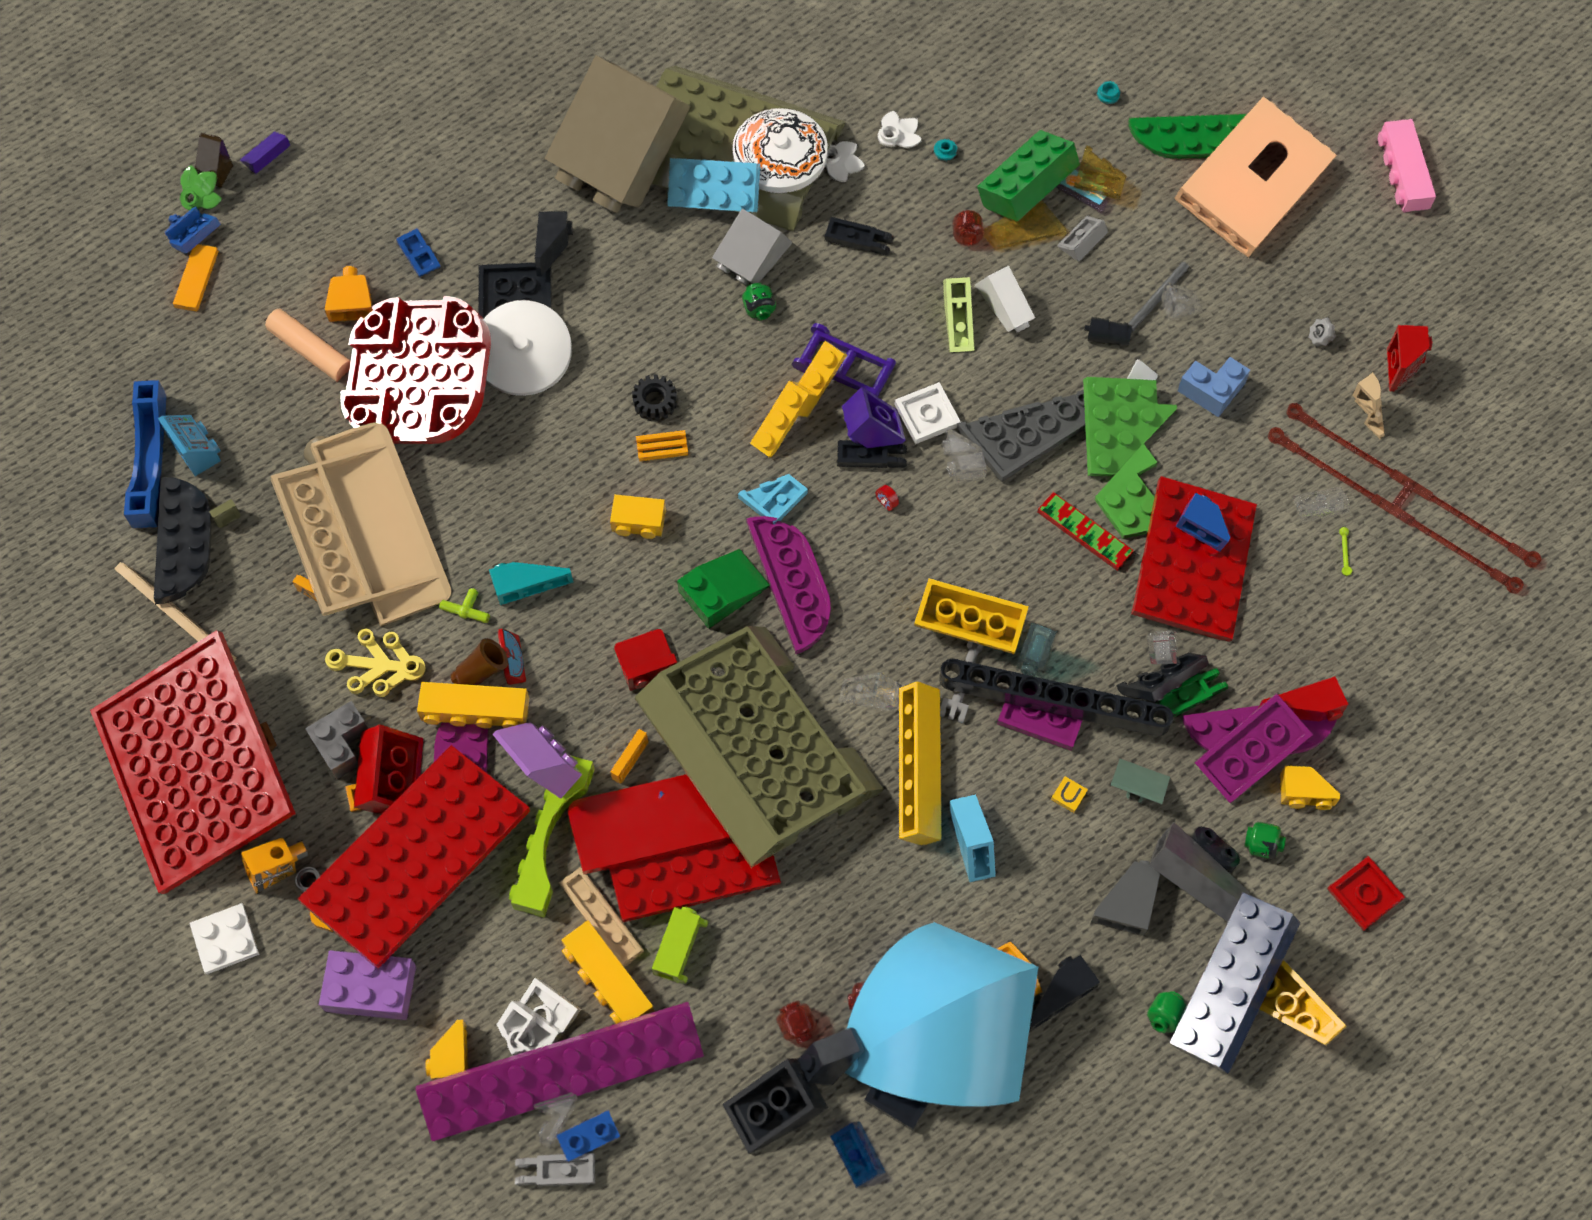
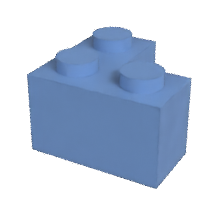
[1178,357,1250,417]

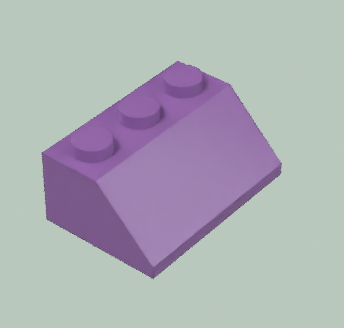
[493,722,582,799]

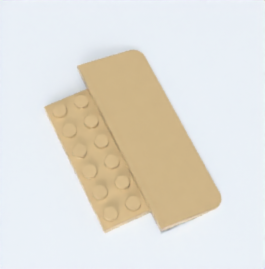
[271,422,451,627]

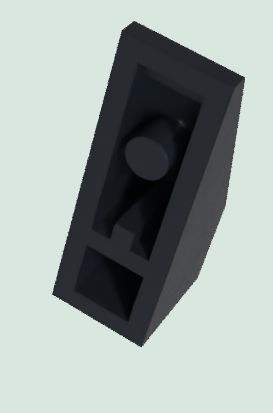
[535,211,573,277]
[1029,954,1100,1032]

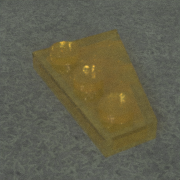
[981,200,1067,251]

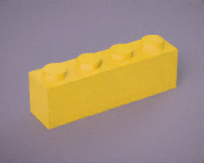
[417,682,530,728]
[561,920,655,1024]

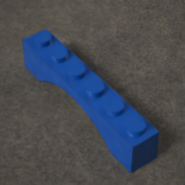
[124,380,167,528]

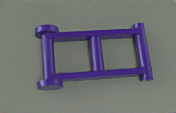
[792,323,896,397]

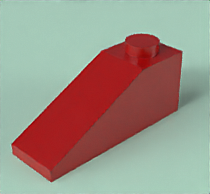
[1258,676,1348,722]

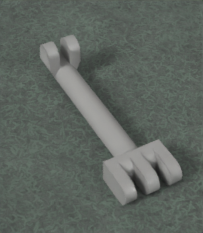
[940,641,984,724]

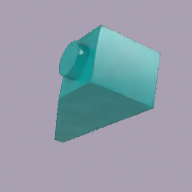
[489,562,573,605]

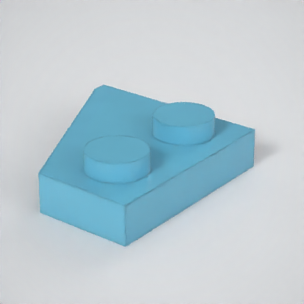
[738,474,808,524]

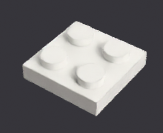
[894,382,961,444]
[190,903,259,975]

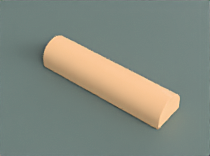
[265,309,351,382]

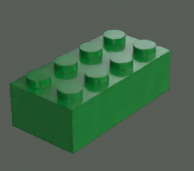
[977,130,1080,222]

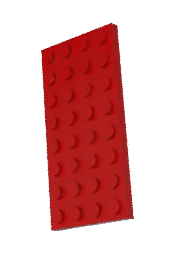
[298,745,530,969]

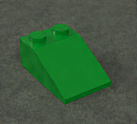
[677,549,770,629]

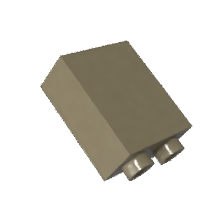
[544,55,691,213]

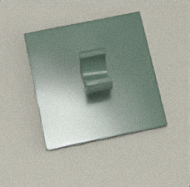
[1111,759,1170,804]

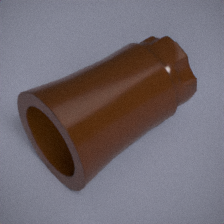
[451,638,508,685]

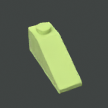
[943,277,974,352]

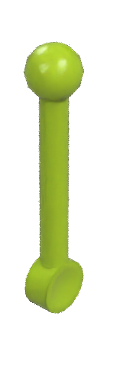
[1339,527,1352,576]

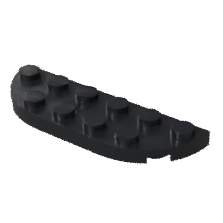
[154,477,212,605]

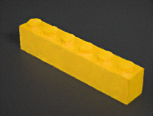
[899,681,941,845]

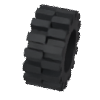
[632,374,677,422]

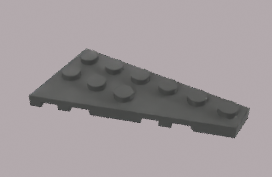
[957,390,1085,482]

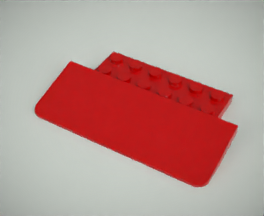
[568,774,781,923]

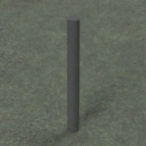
[1128,262,1189,333]

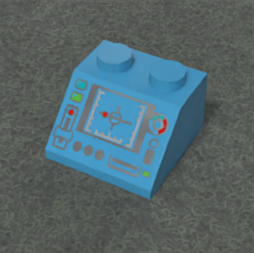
[158,415,221,476]

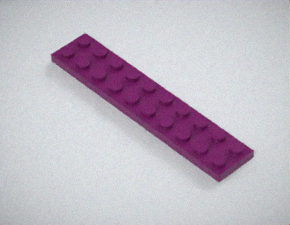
[416,1002,704,1141]

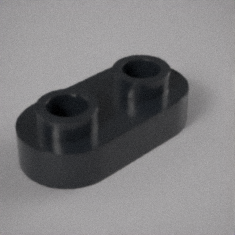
[1191,827,1240,873]

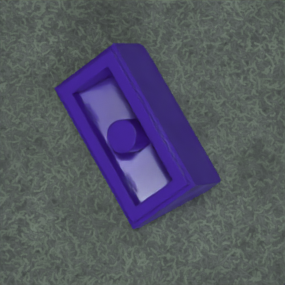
[240,131,290,174]

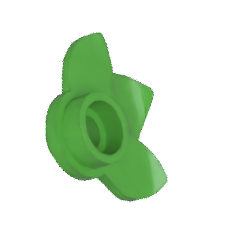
[180,166,222,210]

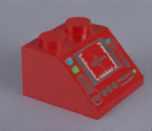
[1387,325,1433,392]

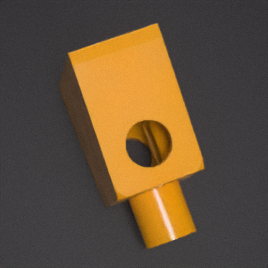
[325,266,373,322]

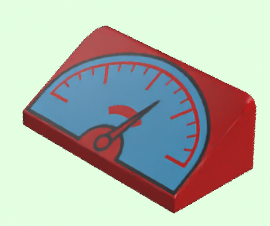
[497,628,526,685]

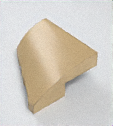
[1352,373,1385,439]

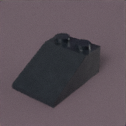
[722,1058,828,1154]

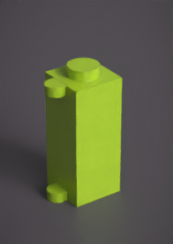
[652,907,708,984]

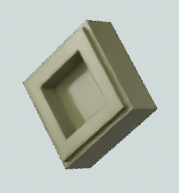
[209,499,241,528]

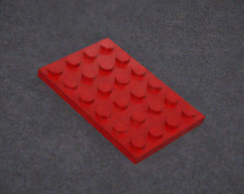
[1131,476,1257,642]

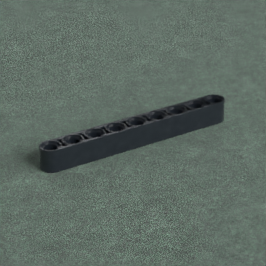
[939,659,1173,737]

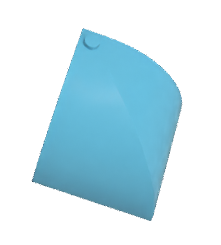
[845,922,1038,1106]

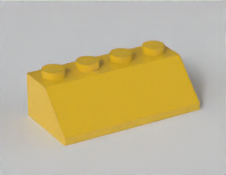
[914,578,1029,654]

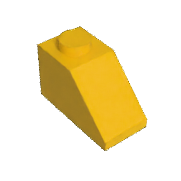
[426,1019,468,1081]

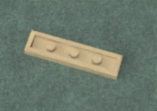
[559,867,644,967]

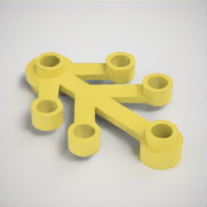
[325,629,426,697]

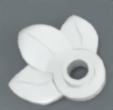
[878,111,921,148]
[825,141,864,182]

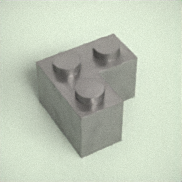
[305,701,368,779]

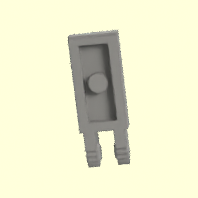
[515,1153,595,1186]

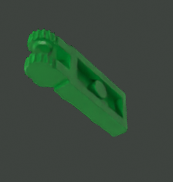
[1155,668,1229,717]

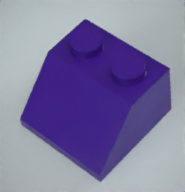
[842,387,905,448]

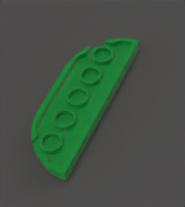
[1128,114,1247,159]

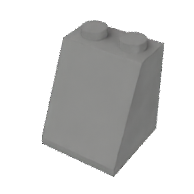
[712,208,793,286]

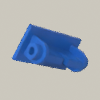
[556,1110,620,1162]

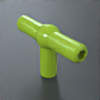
[439,588,490,623]

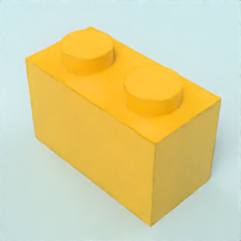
[610,495,666,539]

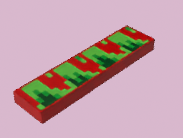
[1037,492,1134,571]

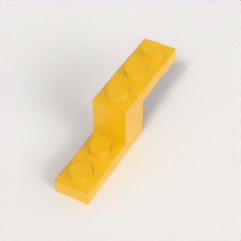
[750,341,847,457]

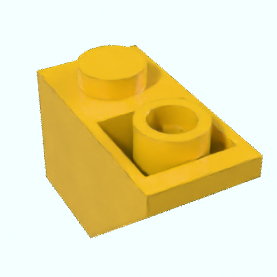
[1280,766,1340,810]

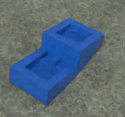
[396,228,441,278]

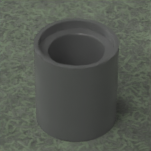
[295,867,321,893]

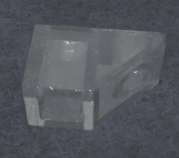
[942,429,987,484]

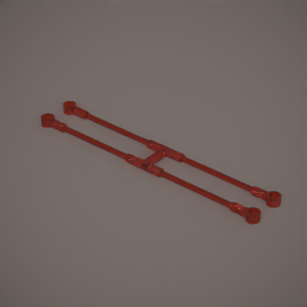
[1268,403,1541,594]

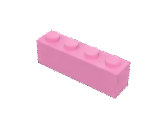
[1378,119,1436,212]

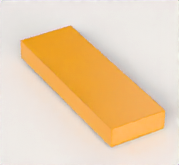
[173,244,219,312]

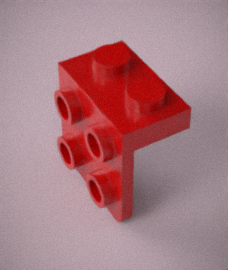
[614,629,677,691]

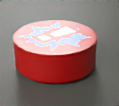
[875,485,899,511]

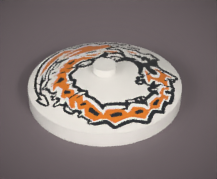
[733,109,828,193]

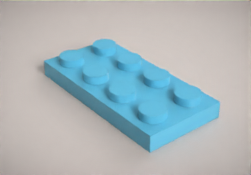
[667,158,760,212]

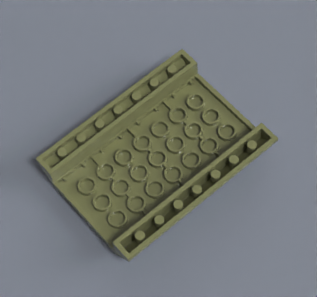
[652,66,846,232]

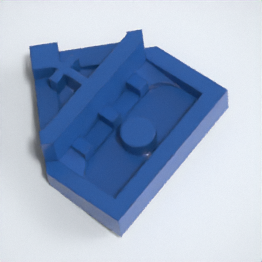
[165,207,221,254]

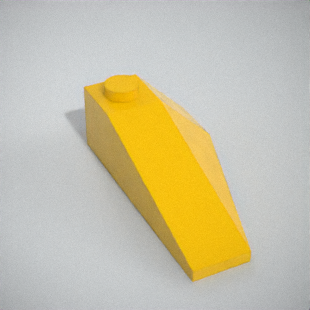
[1259,960,1347,1045]

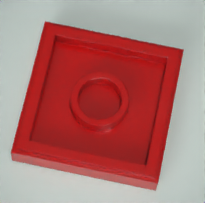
[1327,856,1405,931]

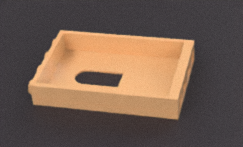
[1174,97,1336,257]

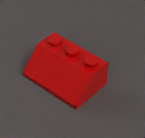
[354,724,424,813]

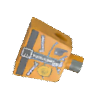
[241,838,308,894]

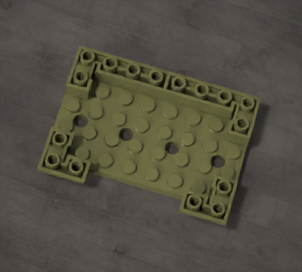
[635,626,883,868]

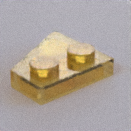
[1074,145,1127,200]

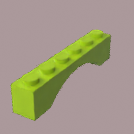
[509,755,595,918]

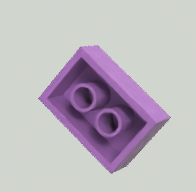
[319,950,416,1020]

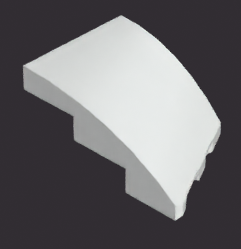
[497,978,581,1055]

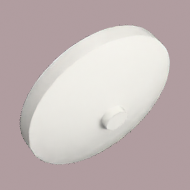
[484,300,572,396]

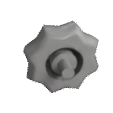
[1308,317,1336,347]

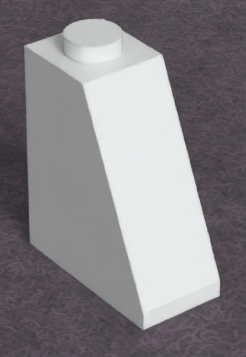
[975,266,1035,333]

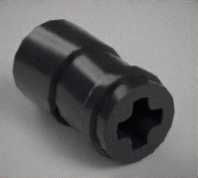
[1084,317,1133,347]

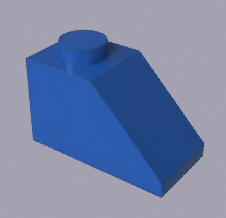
[1175,493,1230,552]

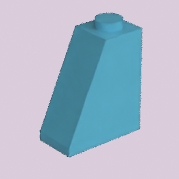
[950,795,996,882]

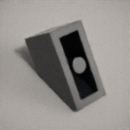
[798,1028,864,1085]

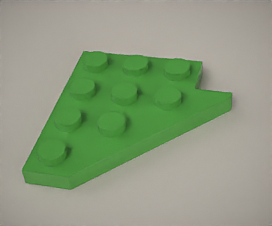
[1083,377,1177,476]

